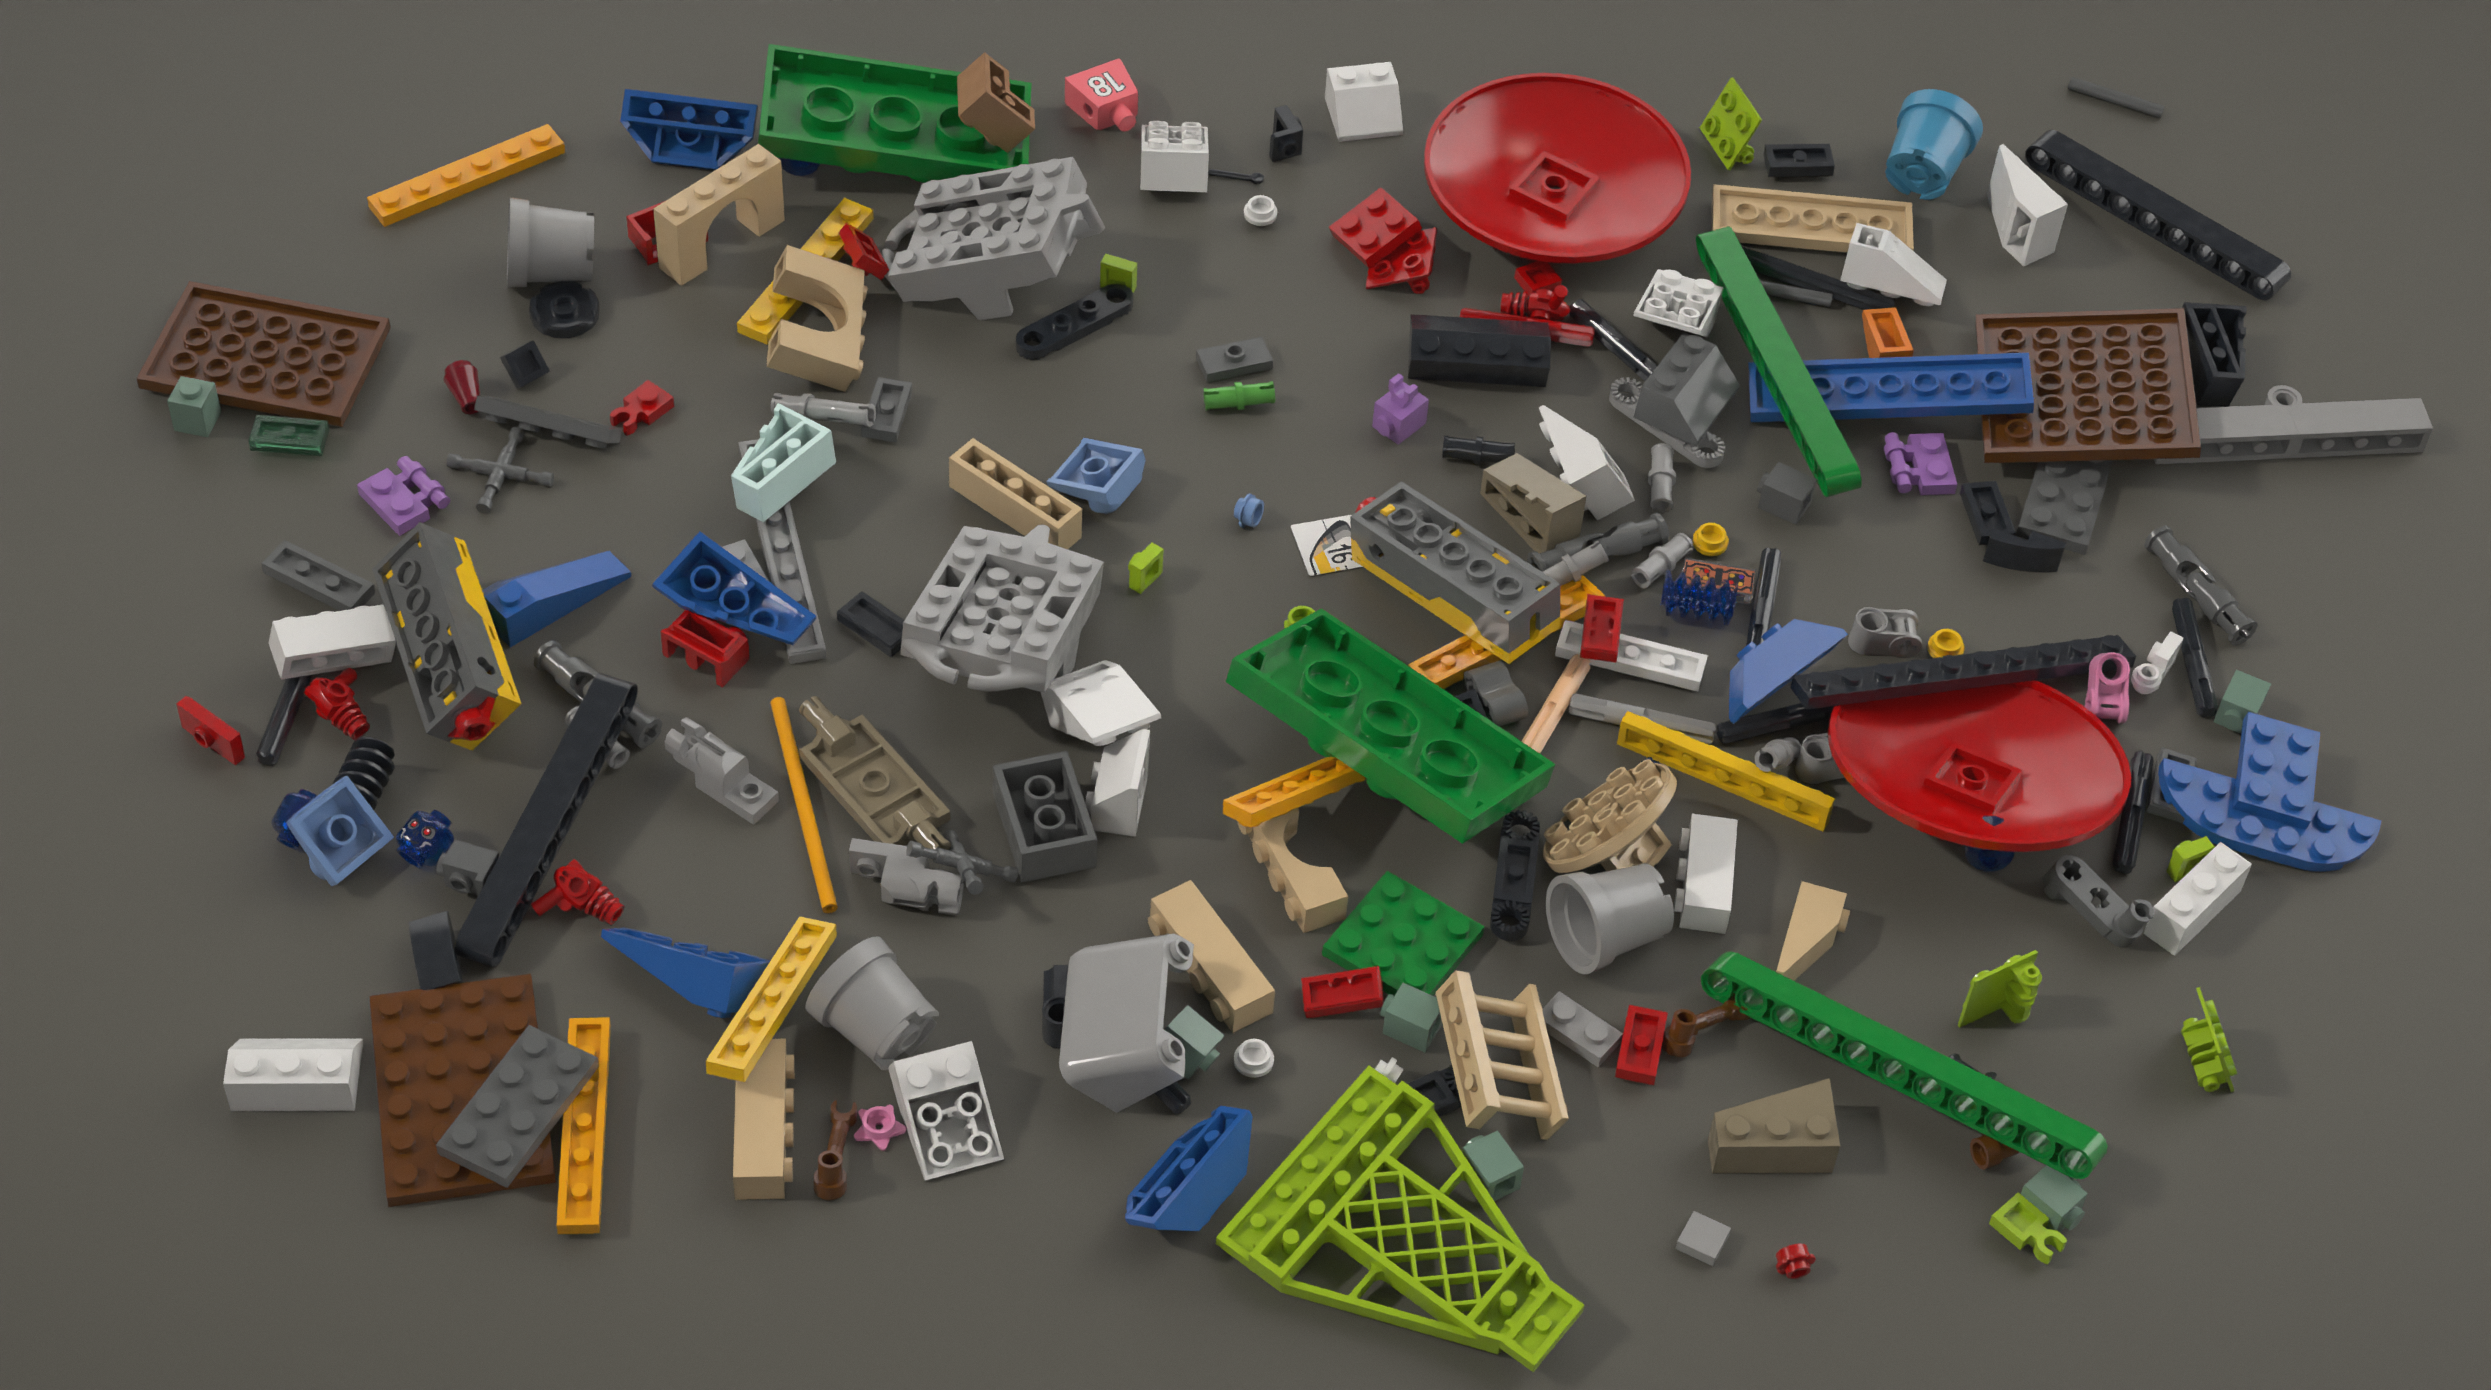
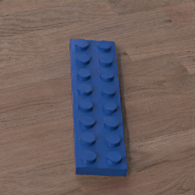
[1748,353,2034,422]

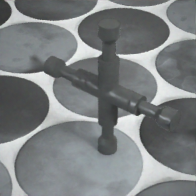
[447,427,554,514]
[906,830,1018,895]

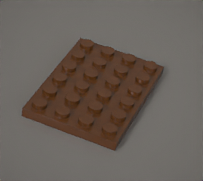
[136,281,391,427]
[369,973,556,1207]

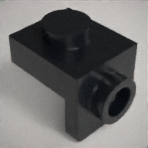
[1269,105,1303,162]

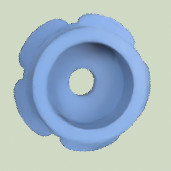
[1234,494,1264,528]

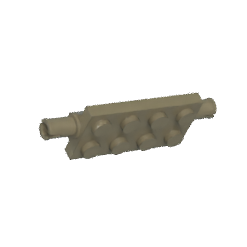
[799,696,951,860]

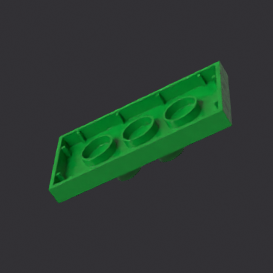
[757,44,1032,183]
[1225,608,1556,844]

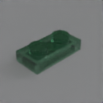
[248,415,330,457]

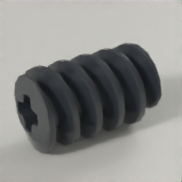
[333,737,395,810]

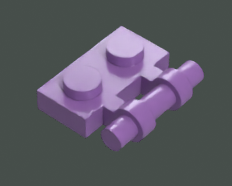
[1884,432,1957,495]
[357,456,450,536]

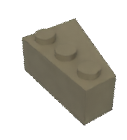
[1480,453,1587,553]

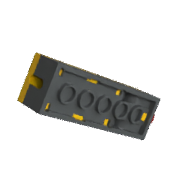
[1350,481,1561,664]
[372,522,522,751]

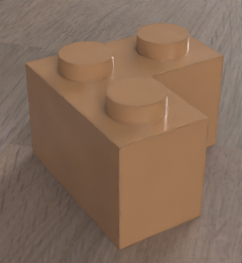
[957,52,1035,153]

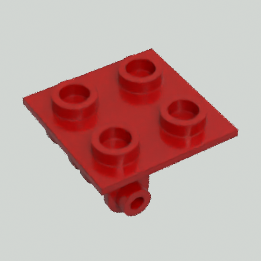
[1366,227,1437,294]

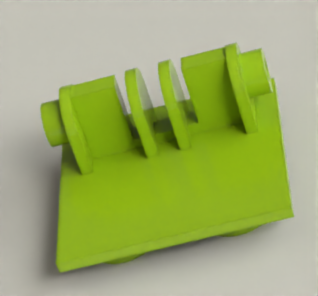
[1699,77,1762,170]
[1958,950,2042,1028]
[2181,987,2237,1092]

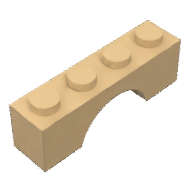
[1237,808,1348,933]

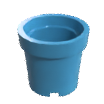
[1885,89,1983,200]

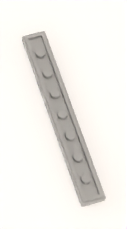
[738,439,826,664]

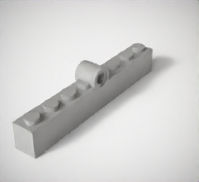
[2154,385,2433,464]

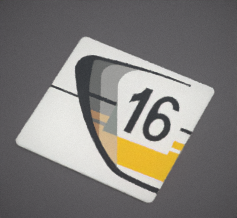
[1291,515,1363,576]

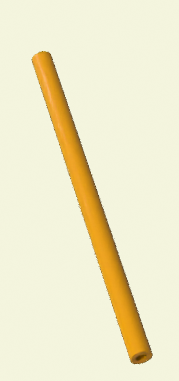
[770,697,838,913]

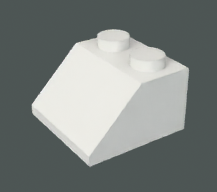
[1325,62,1403,142]
[1085,729,1150,837]

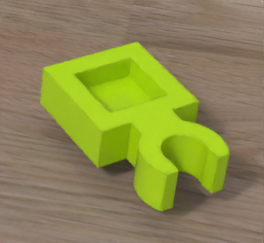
[1989,1192,2067,1264]

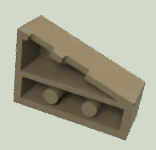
[1708,1078,1840,1173]

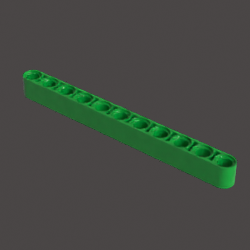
[1696,226,1862,498]
[1701,951,2108,1179]

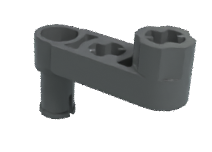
[2042,855,2154,947]

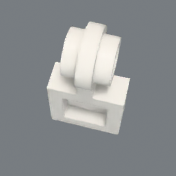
[2131,631,2183,694]

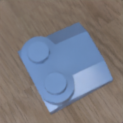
[1046,438,1146,514]
[286,775,394,886]

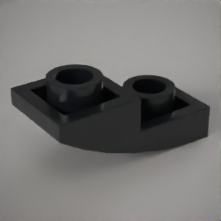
[1983,529,2067,572]
[409,911,463,991]

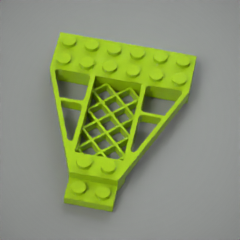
[1216,1065,1585,1372]

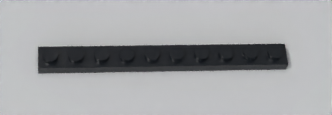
[1790,635,2136,710]

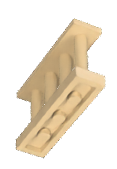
[1436,970,1569,1140]

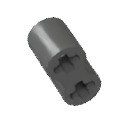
[1463,660,1528,727]

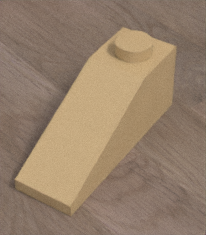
[1776,881,1850,981]

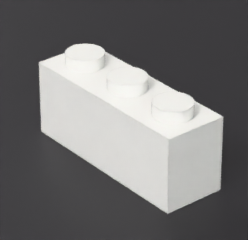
[269,604,396,679]
[1674,813,1738,934]
[2143,842,2252,956]

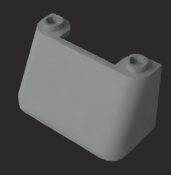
[1059,933,1194,1113]

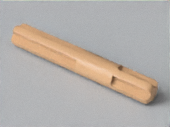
[1522,654,1591,753]

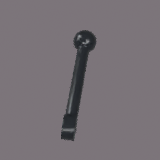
[1208,168,1264,184]

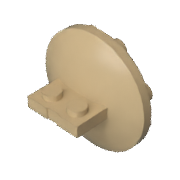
[1543,759,1677,873]

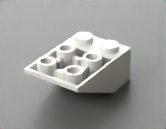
[1140,121,1209,192]
[1987,144,2068,266]
[1840,223,1947,306]
[1633,269,1723,337]
[1539,405,1635,521]
[1041,660,1161,746]
[888,1041,1004,1181]

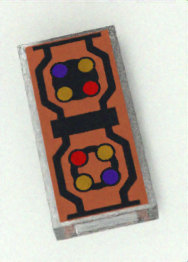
[1679,558,1756,604]

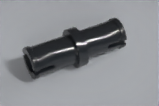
[1442,436,1515,465]

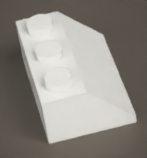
[223,1039,363,1111]

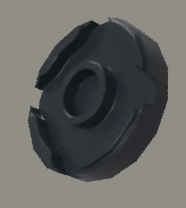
[529,281,600,338]

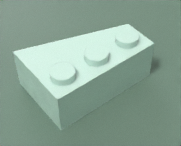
[731,403,836,522]

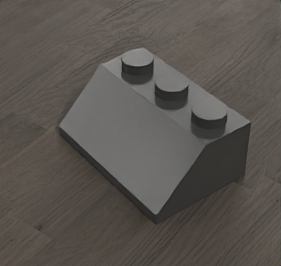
[1633,331,1740,446]

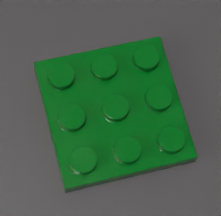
[1322,871,1485,996]

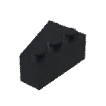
[2182,302,2247,407]

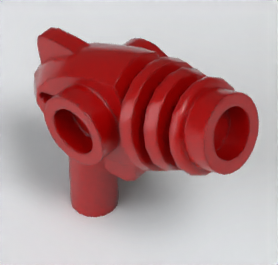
[1500,285,1571,321]
[304,668,370,740]
[531,859,625,925]

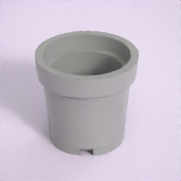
[507,197,594,288]
[1546,863,1674,974]
[805,936,939,1070]

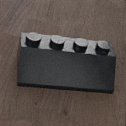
[1408,314,1551,387]

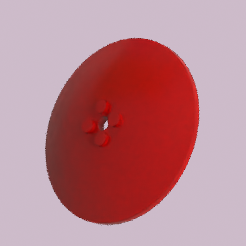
[1424,73,1691,263]
[1828,680,2131,852]

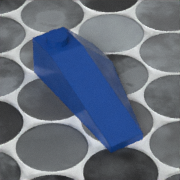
[652,531,816,645]
[482,551,631,648]
[601,928,771,1018]

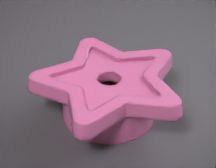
[854,1104,907,1151]

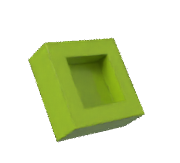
[1100,254,1137,293]
[1128,542,1164,594]
[2166,836,2215,882]

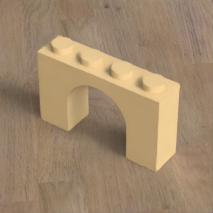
[653,144,785,286]
[767,245,868,392]

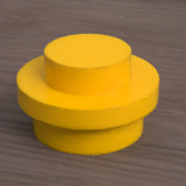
[1692,523,1729,556]
[1927,629,1965,658]

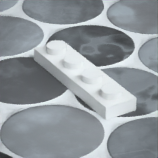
[1555,620,1708,692]

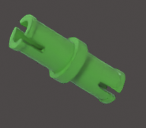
[1203,381,1275,411]

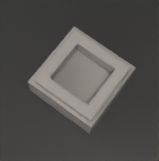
[1675,1211,1731,1266]

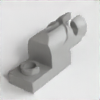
[665,717,779,825]
[849,838,964,916]

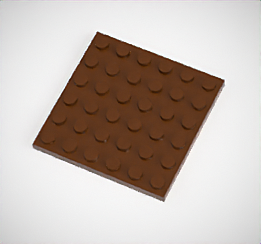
[1975,308,2201,463]

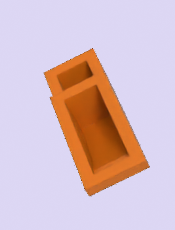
[1862,308,1914,358]

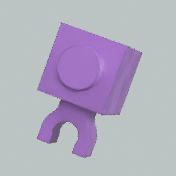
[1372,373,1429,445]

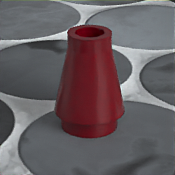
[443,360,480,415]

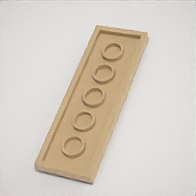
[1711,184,1914,252]

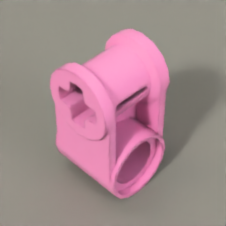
[2085,652,2130,724]

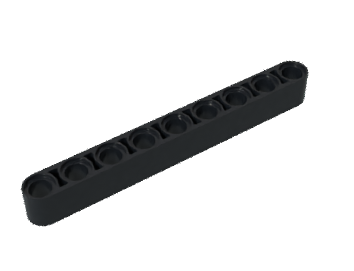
[2025,130,2291,300]
[455,673,638,967]

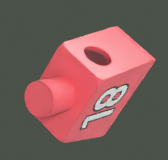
[1065,58,1138,132]

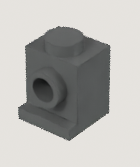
[436,840,499,896]

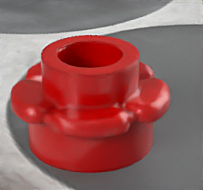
[1776,1243,1816,1279]

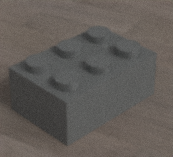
[993,751,1097,883]

